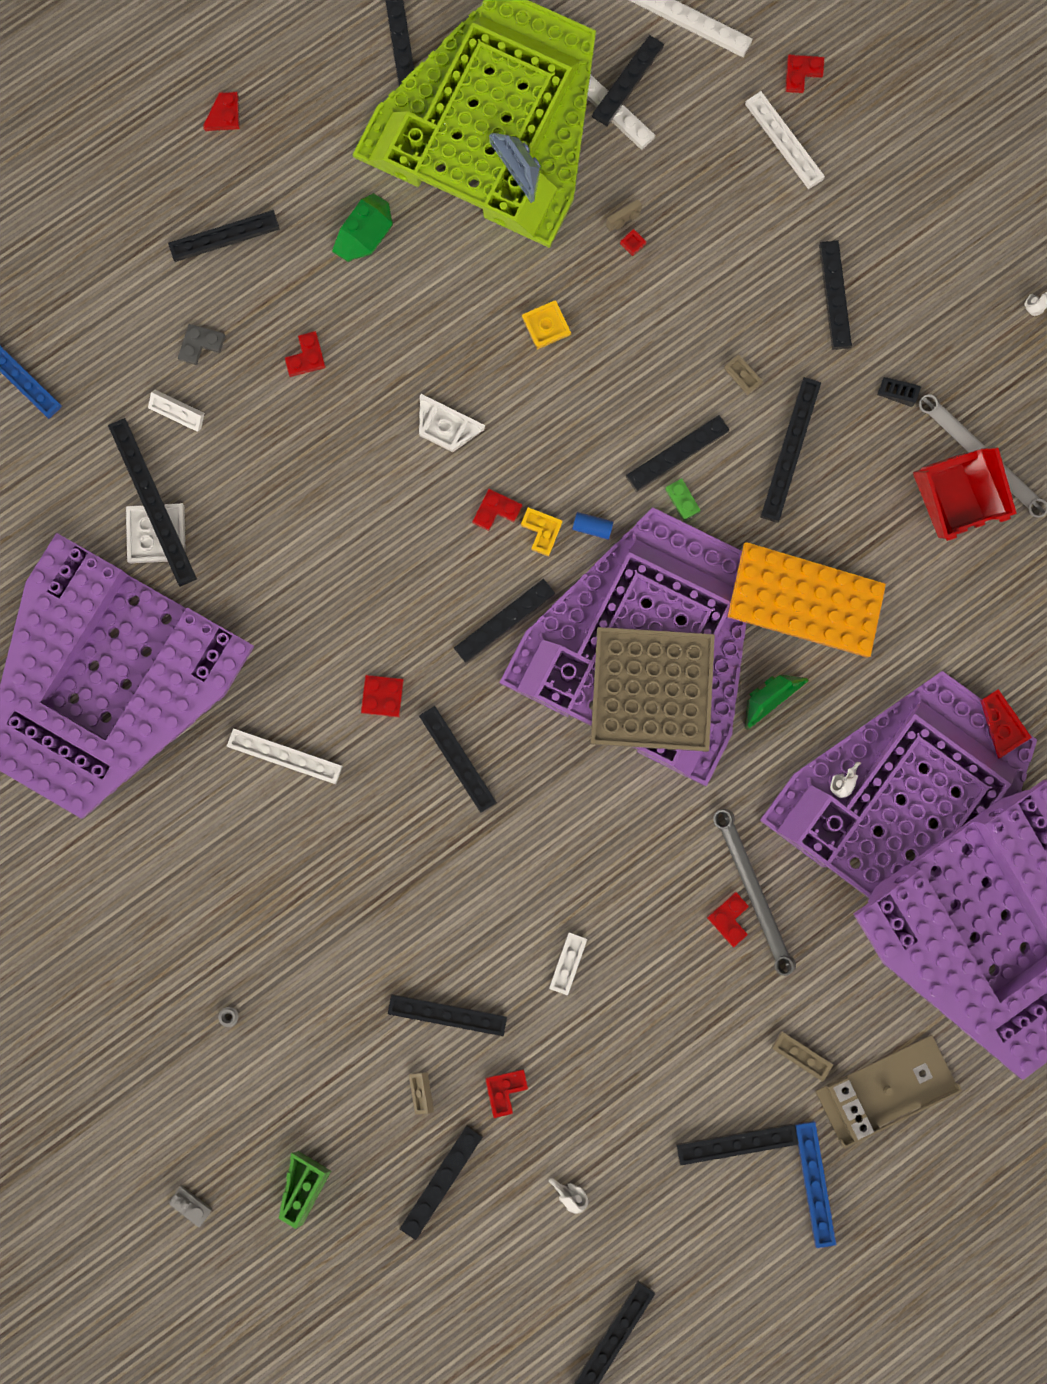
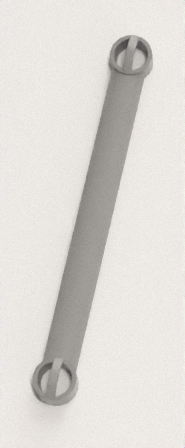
[919,394,1047,518]

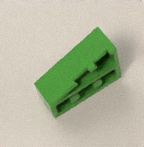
[279,1151,331,1229]

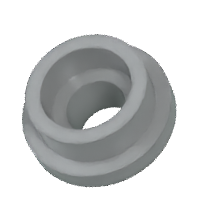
[218,1007,239,1027]

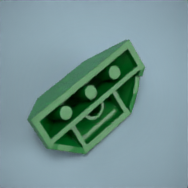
[332,193,393,262]
[745,675,809,730]

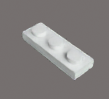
[148,390,205,432]
[549,933,587,995]

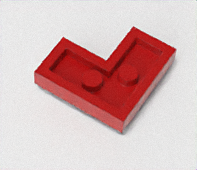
[785,55,824,93]
[284,331,326,377]
[472,489,523,531]
[707,892,749,948]
[485,1069,528,1118]

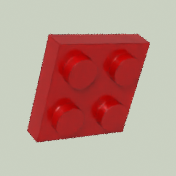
[361,675,404,718]

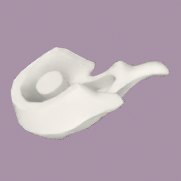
[1025,292,1047,316]
[830,762,861,798]
[549,1178,588,1214]

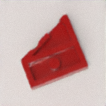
[203,92,240,131]

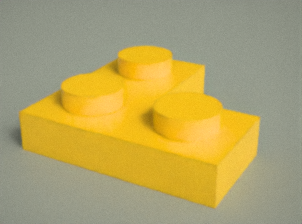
[521,507,563,557]

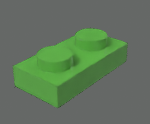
[665,479,701,521]

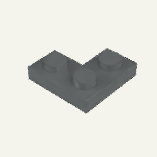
[178,324,225,365]

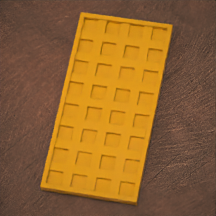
[727,542,886,658]

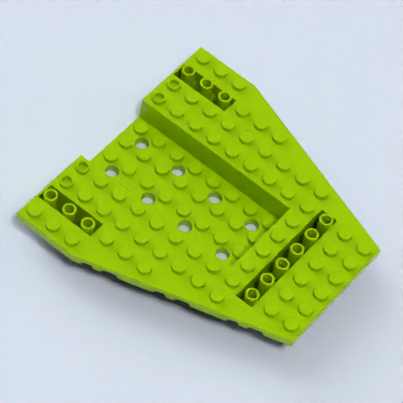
[353,0,596,248]

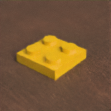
[522,300,571,350]

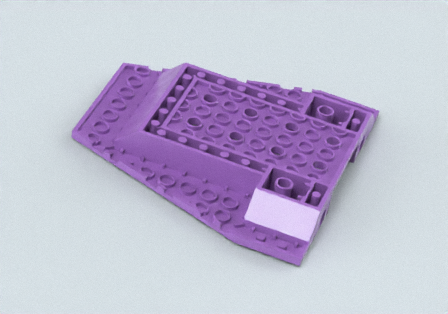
[500,508,746,787]
[0,533,255,819]
[759,671,1037,938]
[853,780,1047,1080]

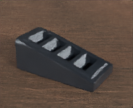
[877,377,921,407]

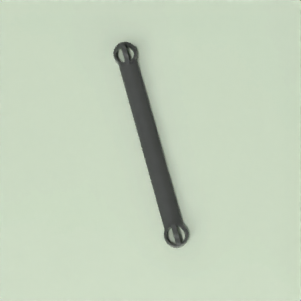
[713,809,796,976]

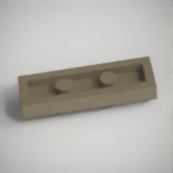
[771,1031,833,1082]

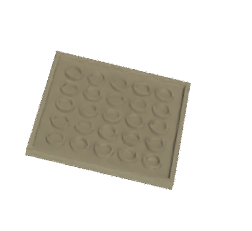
[591,627,715,752]

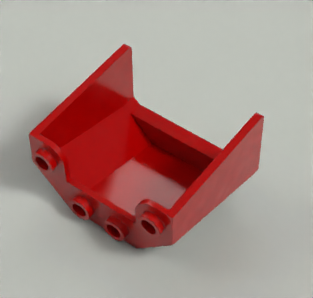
[913,447,1017,541]

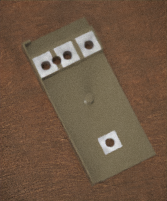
[815,1035,962,1149]

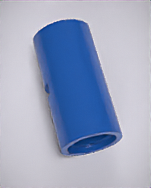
[572,512,614,540]

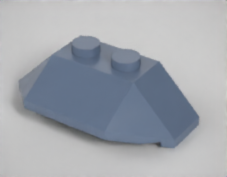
[489,133,540,203]

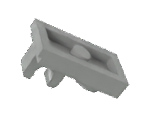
[169,1185,213,1228]

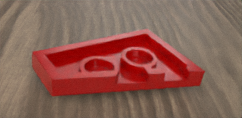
[980,689,1032,759]

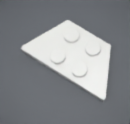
[419,394,485,452]

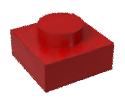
[620,229,646,256]

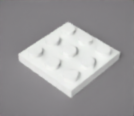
[126,503,186,564]

